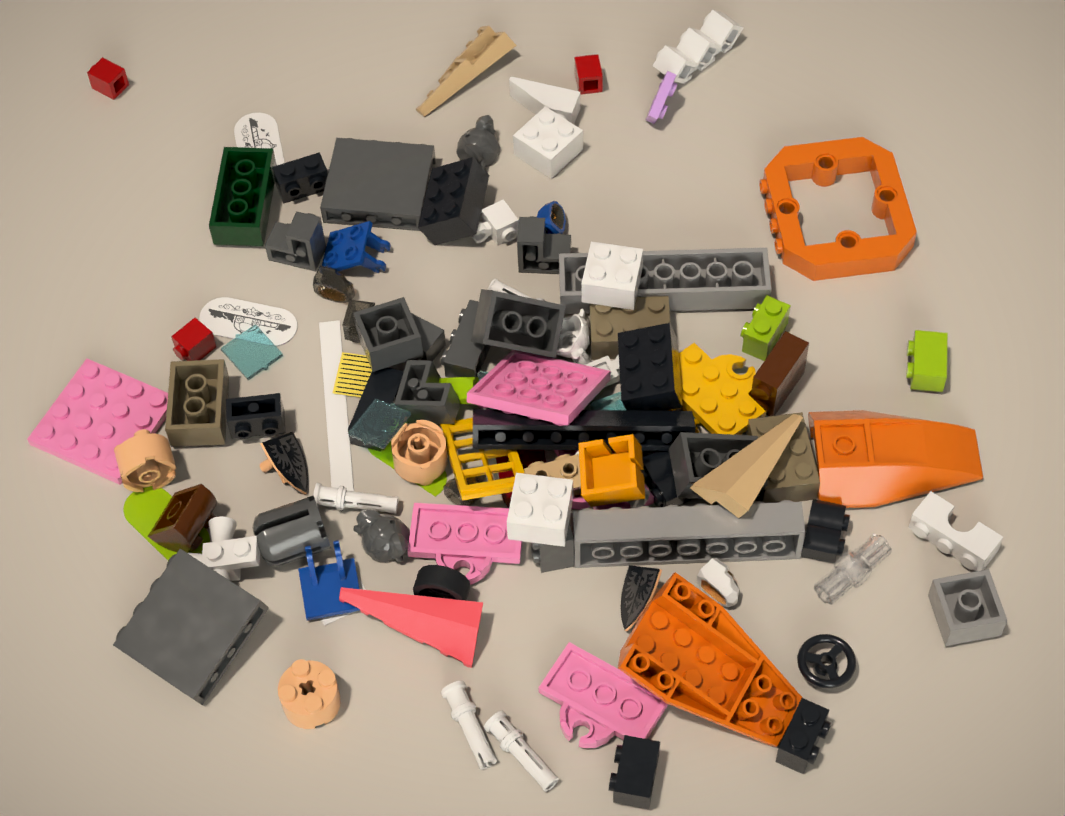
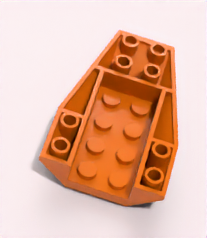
[808,410,983,508]
[618,572,802,747]

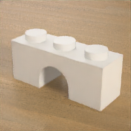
[908,491,1003,571]

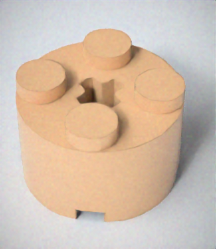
[391,420,448,486]
[114,429,176,492]
[278,659,341,729]

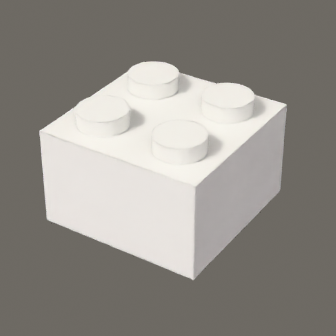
[513,106,583,179]
[581,241,643,310]
[507,473,573,547]

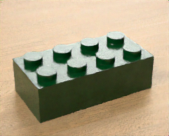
[209,147,277,246]

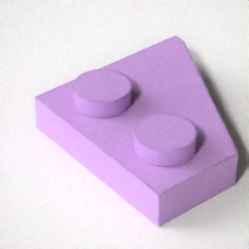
[646,71,677,124]

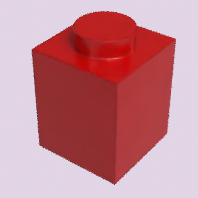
[574,54,603,95]
[87,57,129,100]
[171,318,217,361]

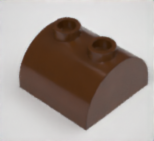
[148,484,217,552]

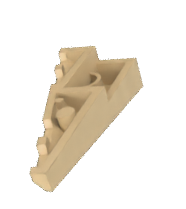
[416,26,517,117]
[690,414,803,518]

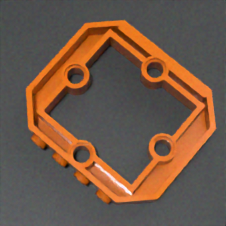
[759,137,917,281]

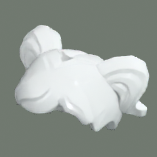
[556,308,590,365]

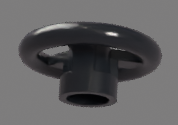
[797,634,856,689]

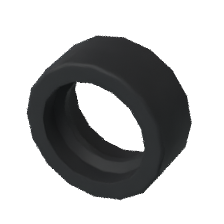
[413,565,470,601]

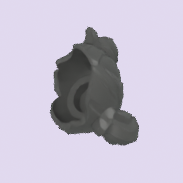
[456,115,500,169]
[353,509,410,563]

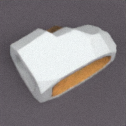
[697,558,740,607]

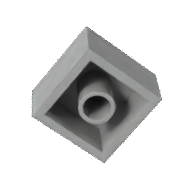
[928,569,1007,646]

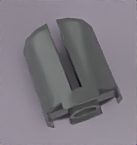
[252,495,331,566]

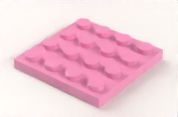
[467,350,611,426]
[27,359,168,485]

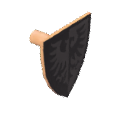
[260,432,308,494]
[620,565,662,631]

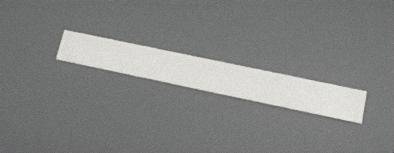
[319,320,354,491]

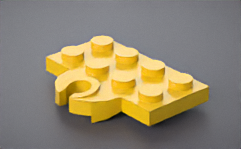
[679,343,766,435]

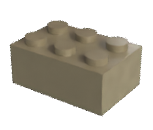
[589,296,670,360]
[165,359,229,447]
[746,412,820,503]

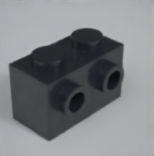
[272,152,328,204]
[226,393,286,439]
[776,698,832,774]
[608,735,660,809]

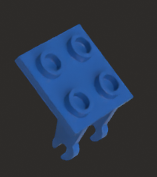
[320,221,391,276]
[298,540,360,621]

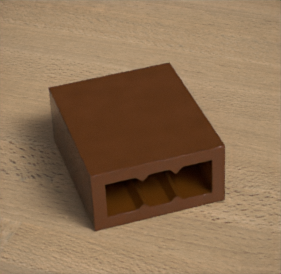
[751,331,809,417]

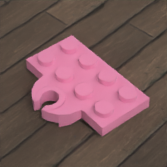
[407,503,522,585]
[538,642,669,748]

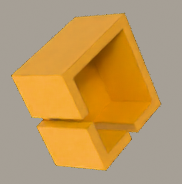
[578,434,646,507]

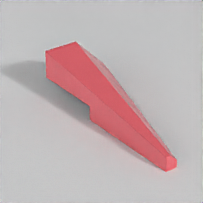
[339,587,483,668]

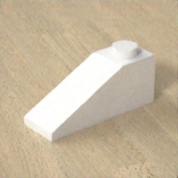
[509,76,581,124]

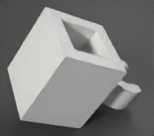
[472,199,519,246]

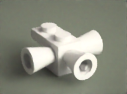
[188,516,260,581]

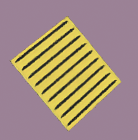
[332,352,372,397]

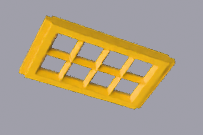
[440,418,525,501]

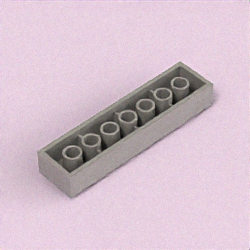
[559,248,771,314]
[573,500,805,568]

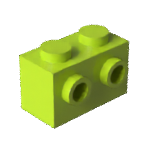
[740,295,791,361]
[906,330,948,392]

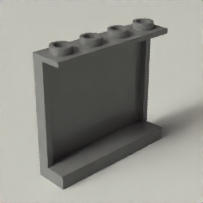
[320,138,436,231]
[113,549,269,705]

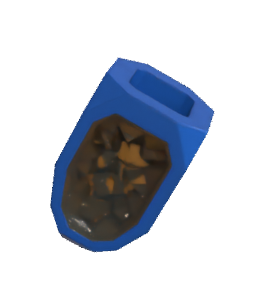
[536,201,566,234]

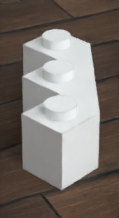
[653,10,744,84]

